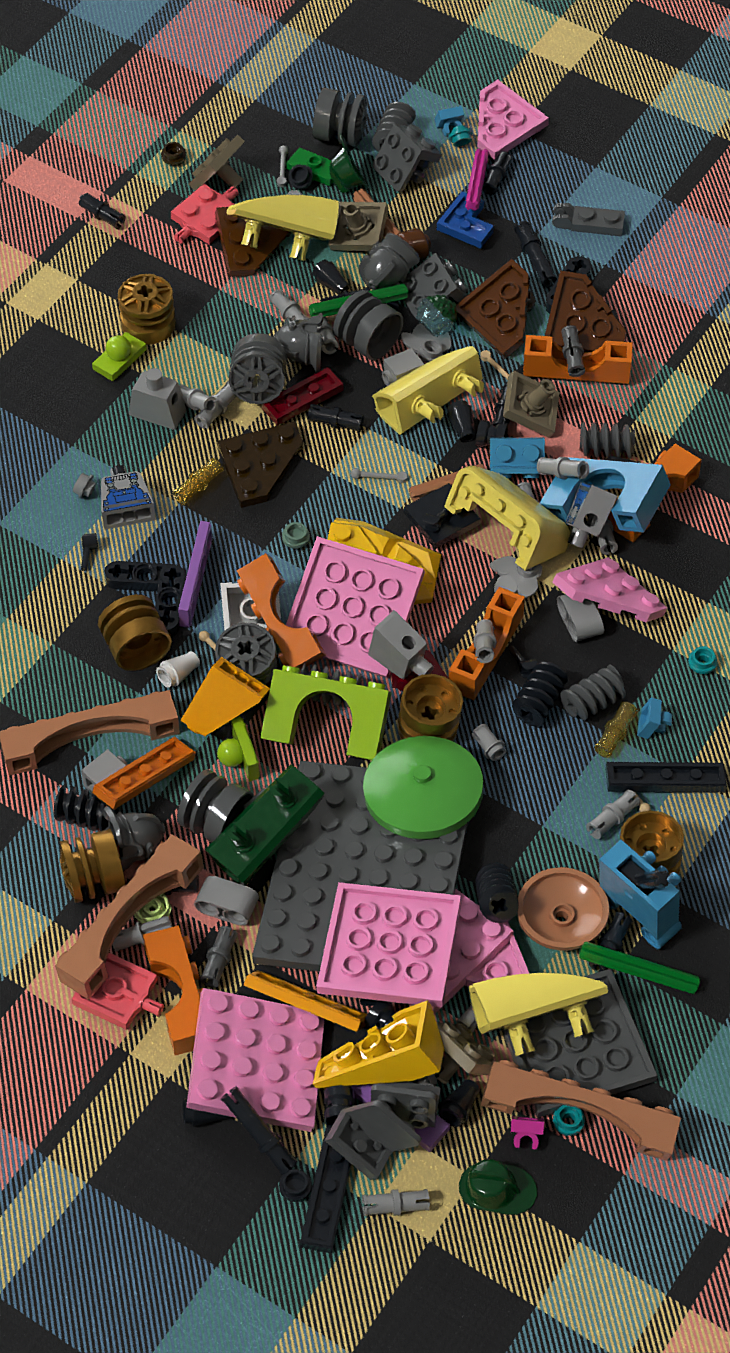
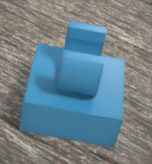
[435,106,464,137]
[637,697,672,739]

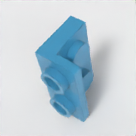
[490,438,545,478]

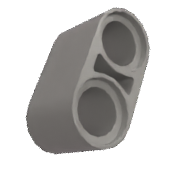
[557,594,604,642]
[194,876,259,926]

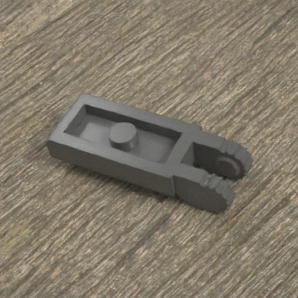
[552,203,625,236]

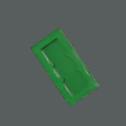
[287,147,334,186]

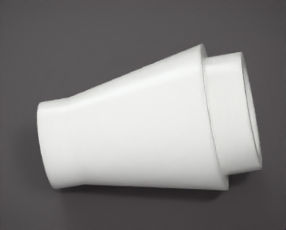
[156,651,200,687]

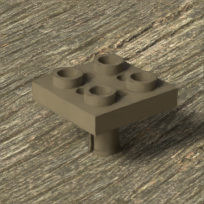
[188,135,245,191]
[328,202,389,251]
[503,371,560,438]
[434,1021,496,1084]

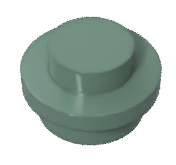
[282,522,310,549]

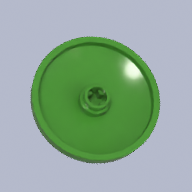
[363,736,483,839]

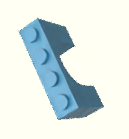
[540,457,671,532]

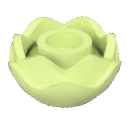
[134,894,171,924]

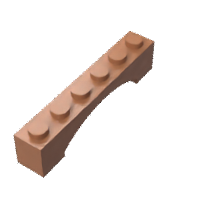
[0,690,180,776]
[55,834,204,1000]
[480,1060,681,1161]

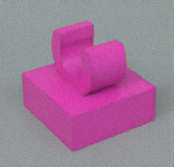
[511,1116,544,1149]

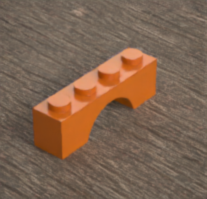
[523,335,633,384]
[608,443,701,542]
[237,553,326,670]
[449,587,525,700]
[143,925,203,1056]

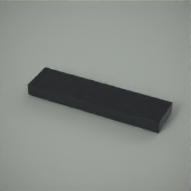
[605,762,727,792]
[300,1124,352,1254]

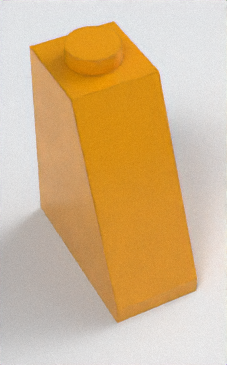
[180,657,270,737]

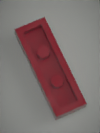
[262,367,343,426]

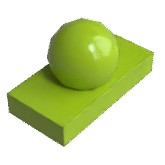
[92,332,147,381]
[217,716,260,782]

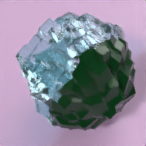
[416,295,458,337]

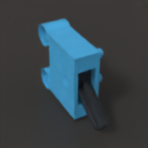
[599,840,682,949]

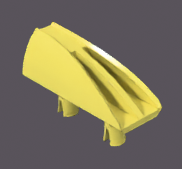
[227,195,339,261]
[372,346,484,435]
[469,973,608,1056]

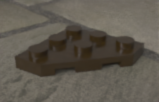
[217,421,303,508]

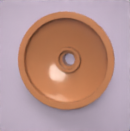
[517,867,609,951]

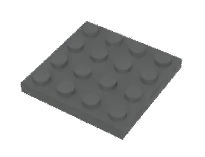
[501,969,657,1118]

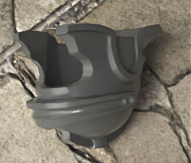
[359,233,420,290]
[273,313,323,373]
[103,806,165,871]

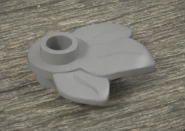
[401,323,451,363]
[490,556,542,599]

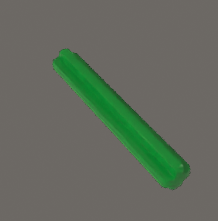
[309,284,408,317]
[579,942,700,994]

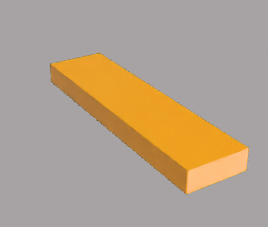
[244,970,367,1032]

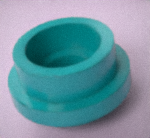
[448,125,473,147]
[688,646,717,674]
[553,1105,585,1136]

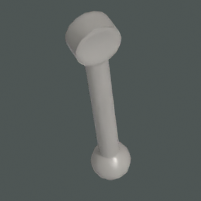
[277,145,289,187]
[351,468,408,483]

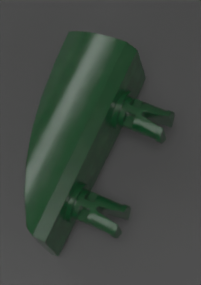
[205,765,325,886]

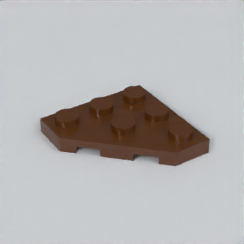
[215,207,292,277]
[456,259,530,359]
[545,270,627,353]

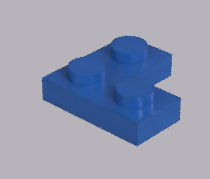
[437,191,494,249]

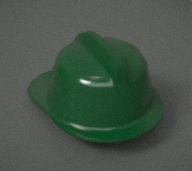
[330,134,369,193]
[459,1159,537,1215]

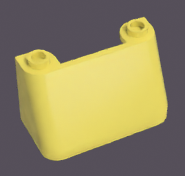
[444,465,571,571]

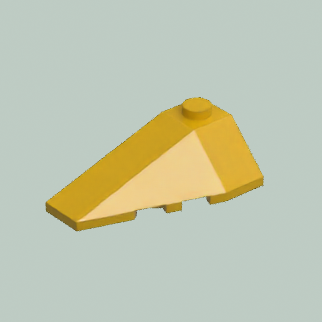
[313,1000,444,1088]

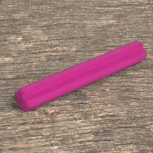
[465,148,489,211]

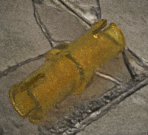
[172,458,223,505]
[594,702,638,758]

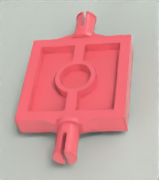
[171,183,239,245]
[72,953,164,1030]

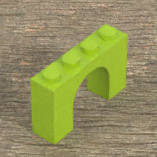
[260,665,392,760]

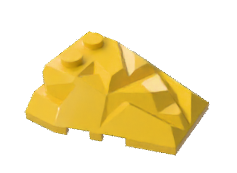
[327,518,441,605]

